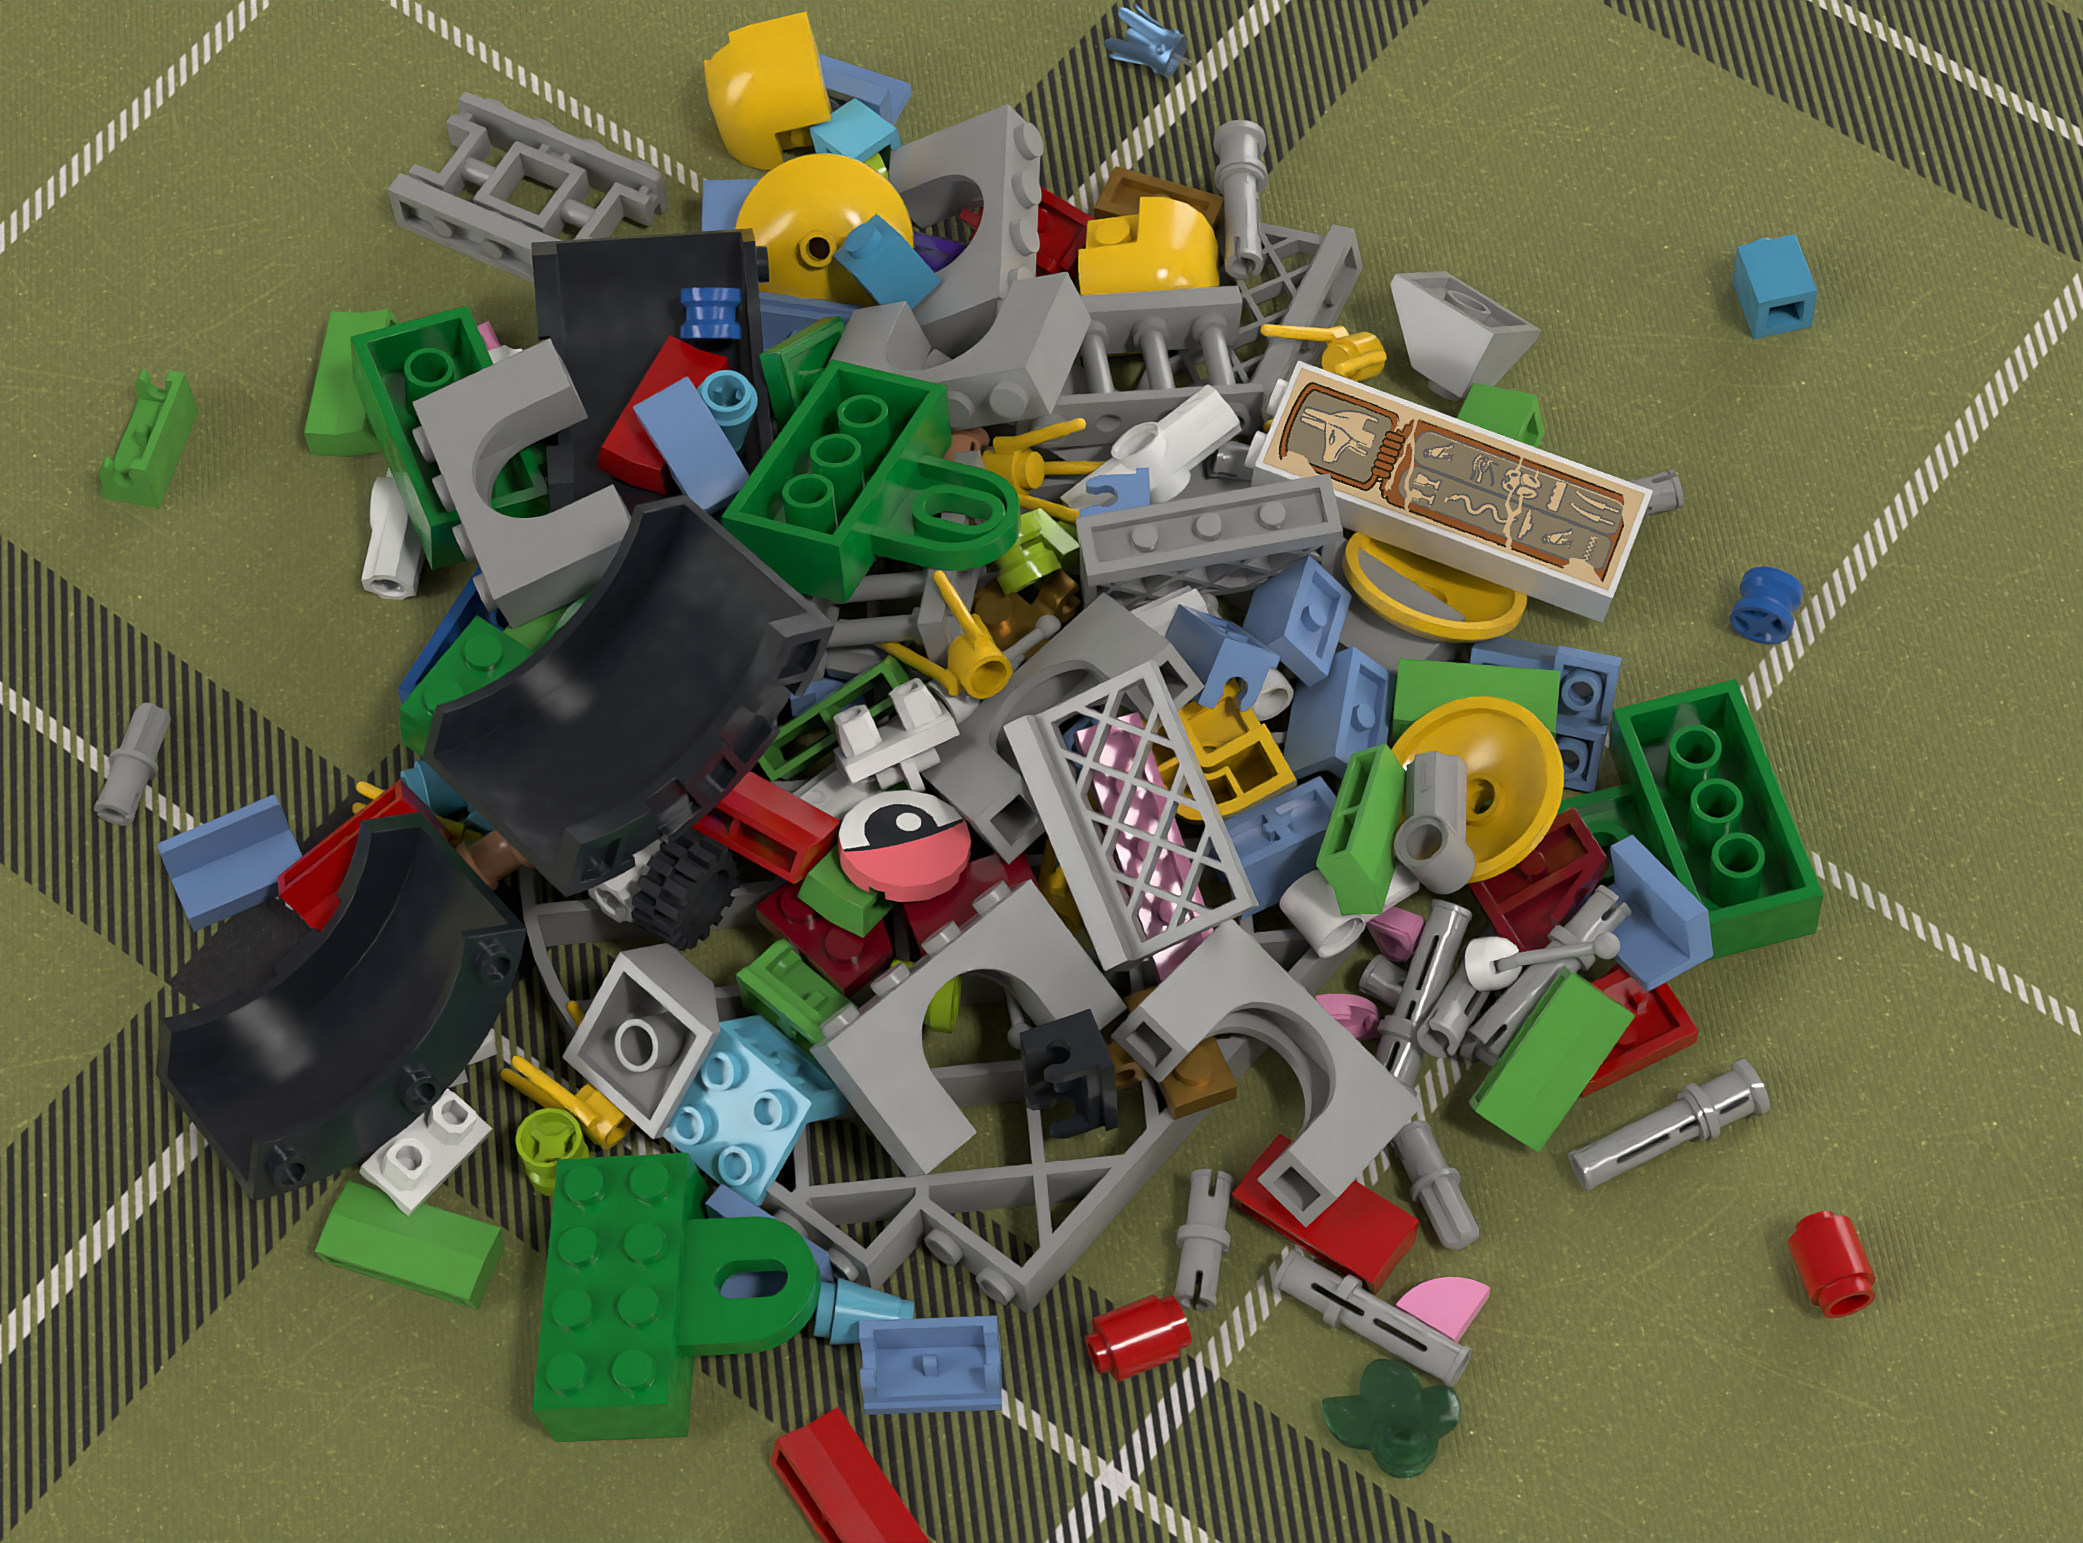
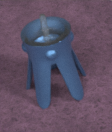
[1103,3,1192,78]

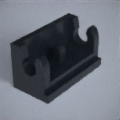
[1019,1009,1119,1139]

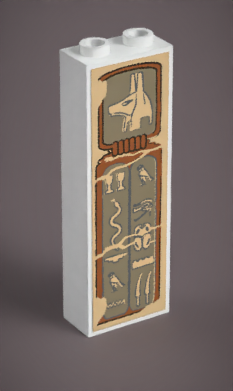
[1244,361,1653,623]

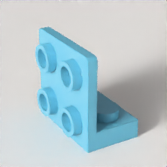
[662,1015,850,1206]

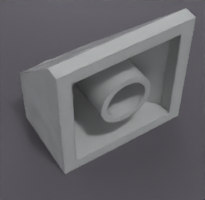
[1390,271,1542,401]
[562,943,721,1139]

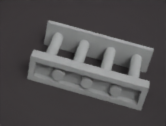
[996,286,1264,449]
[802,450,986,682]

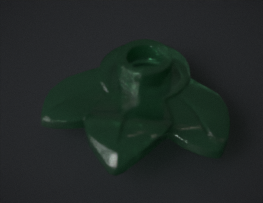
[1321,1358,1461,1479]

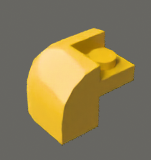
[704,11,833,171]
[1078,197,1221,357]
[1141,678,1297,825]

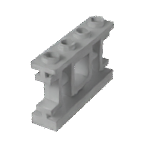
[387,92,668,284]

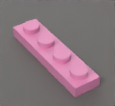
[1072,711,1213,985]

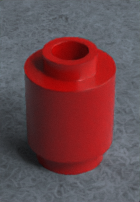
[1787,1211,1876,1318]
[1085,1294,1192,1382]

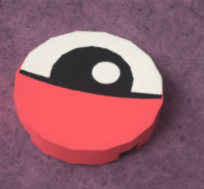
[838,790,971,902]

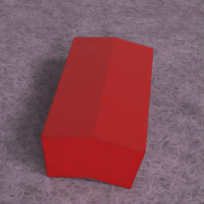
[596,335,730,495]
[692,771,841,884]
[278,779,453,931]
[1232,1133,1419,1295]
[769,1407,930,1543]

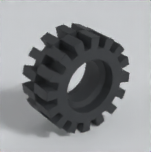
[631,827,745,951]

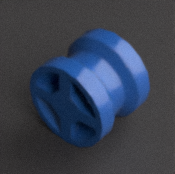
[680,288,742,341]
[1730,567,1804,645]

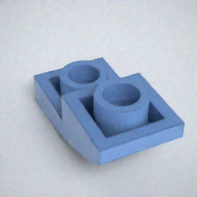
[633,377,750,515]
[1553,645,1622,792]

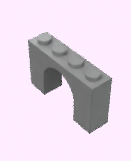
[889,104,1043,359]
[828,272,1092,431]
[412,338,632,629]
[919,592,1205,864]
[809,879,1127,1178]
[1111,919,1423,1227]

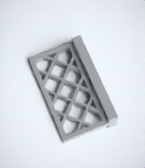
[1135,221,1363,444]
[1075,473,1343,611]
[1003,660,1259,972]

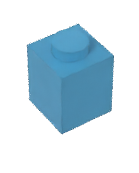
[833,213,942,310]
[1732,234,1818,339]

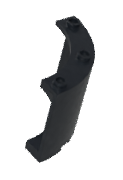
[531,228,775,526]
[422,494,835,897]
[156,812,527,1201]

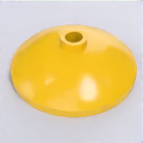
[735,153,914,308]
[1342,532,1527,643]
[1391,696,1564,884]

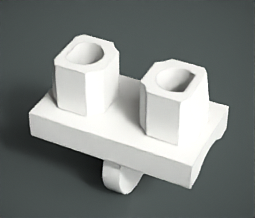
[833,678,960,793]
[359,1089,493,1217]

